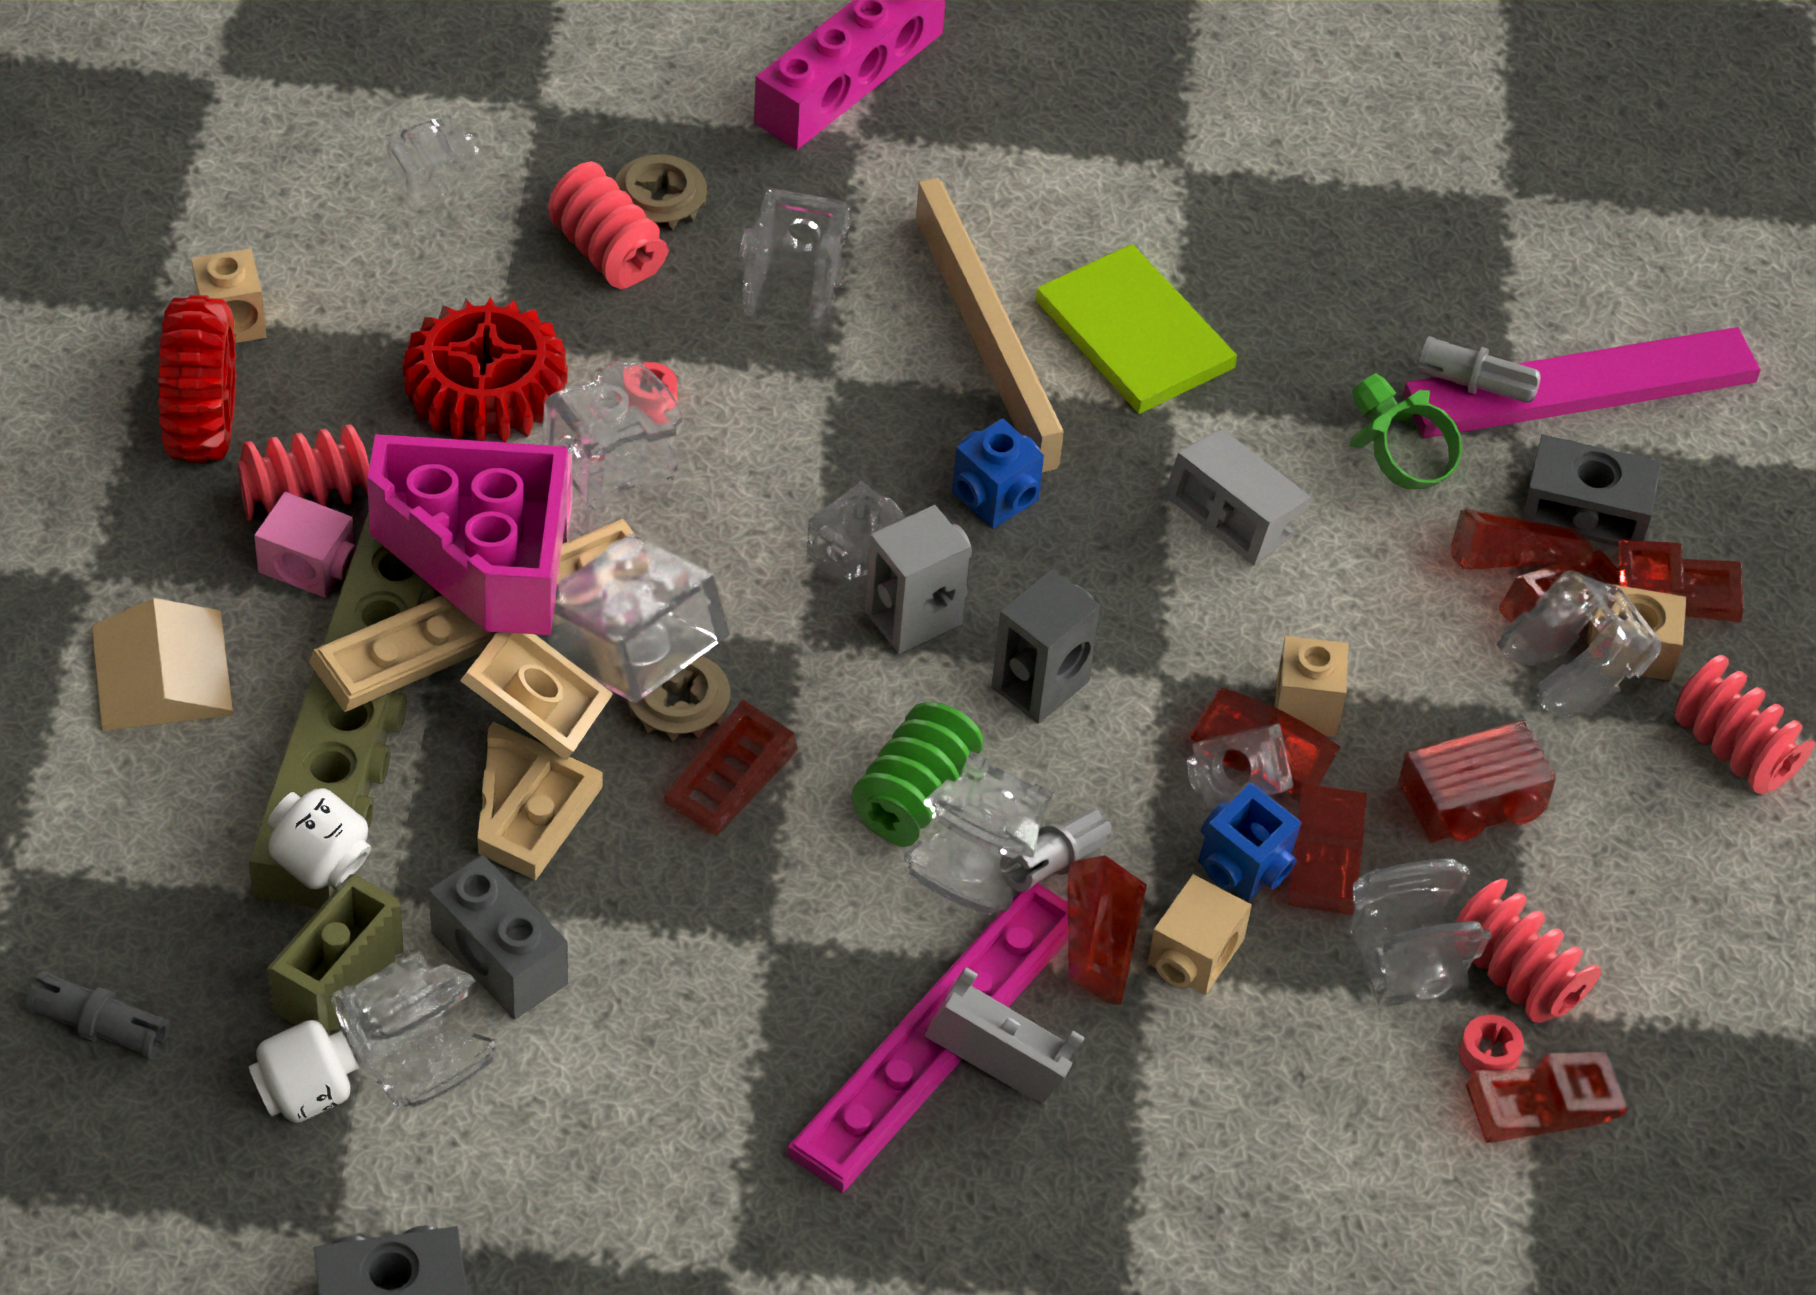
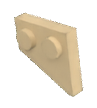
[478,721,603,881]

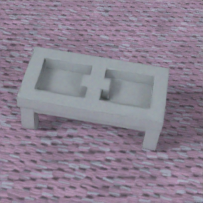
[1164,428,1312,566]
[924,967,1085,1103]

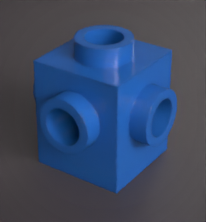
[952,418,1044,529]
[1198,782,1302,902]

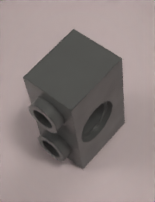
[1520,434,1662,552]
[991,569,1101,724]
[429,854,568,1020]
[313,1225,468,1295]

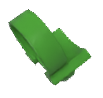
[1349,373,1462,489]

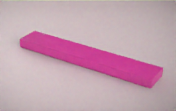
[1403,327,1761,439]
[787,883,1085,1194]

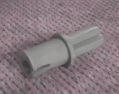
[1418,336,1541,403]
[1000,809,1112,892]

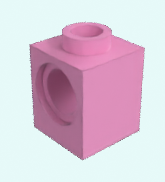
[254,492,357,598]

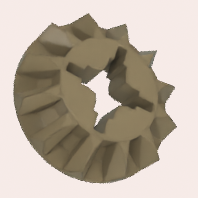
[615,154,707,230]
[627,651,730,742]

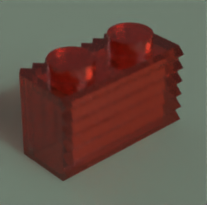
[1398,720,1556,843]

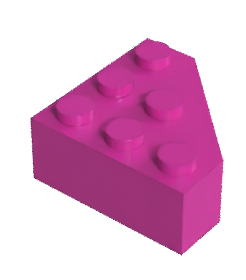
[368,434,568,635]

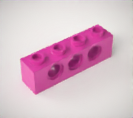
[754,0,945,150]

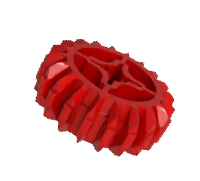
[158,295,237,463]
[402,296,568,443]

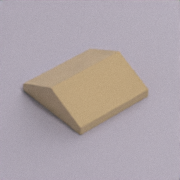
[92,598,233,731]
[460,632,613,760]

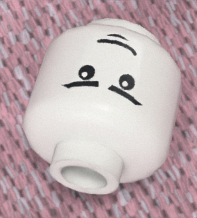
[267,788,371,889]
[249,1020,359,1123]

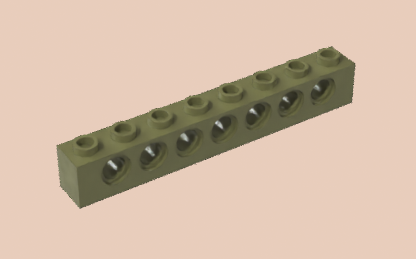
[248,512,438,909]

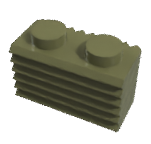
[266,874,404,1036]

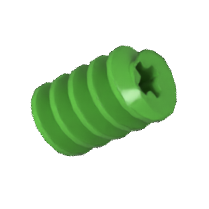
[851,701,984,847]

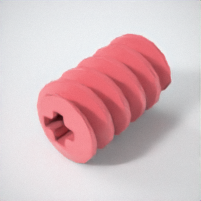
[548,162,669,289]
[237,424,369,522]
[1675,655,1816,795]
[1451,879,1602,1023]

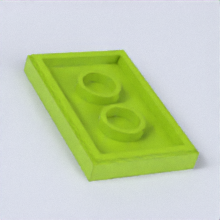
[1035,243,1237,414]

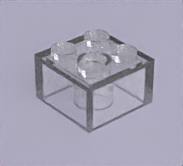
[547,533,730,703]

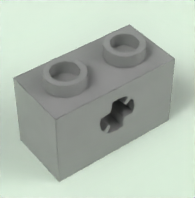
[865,505,972,654]

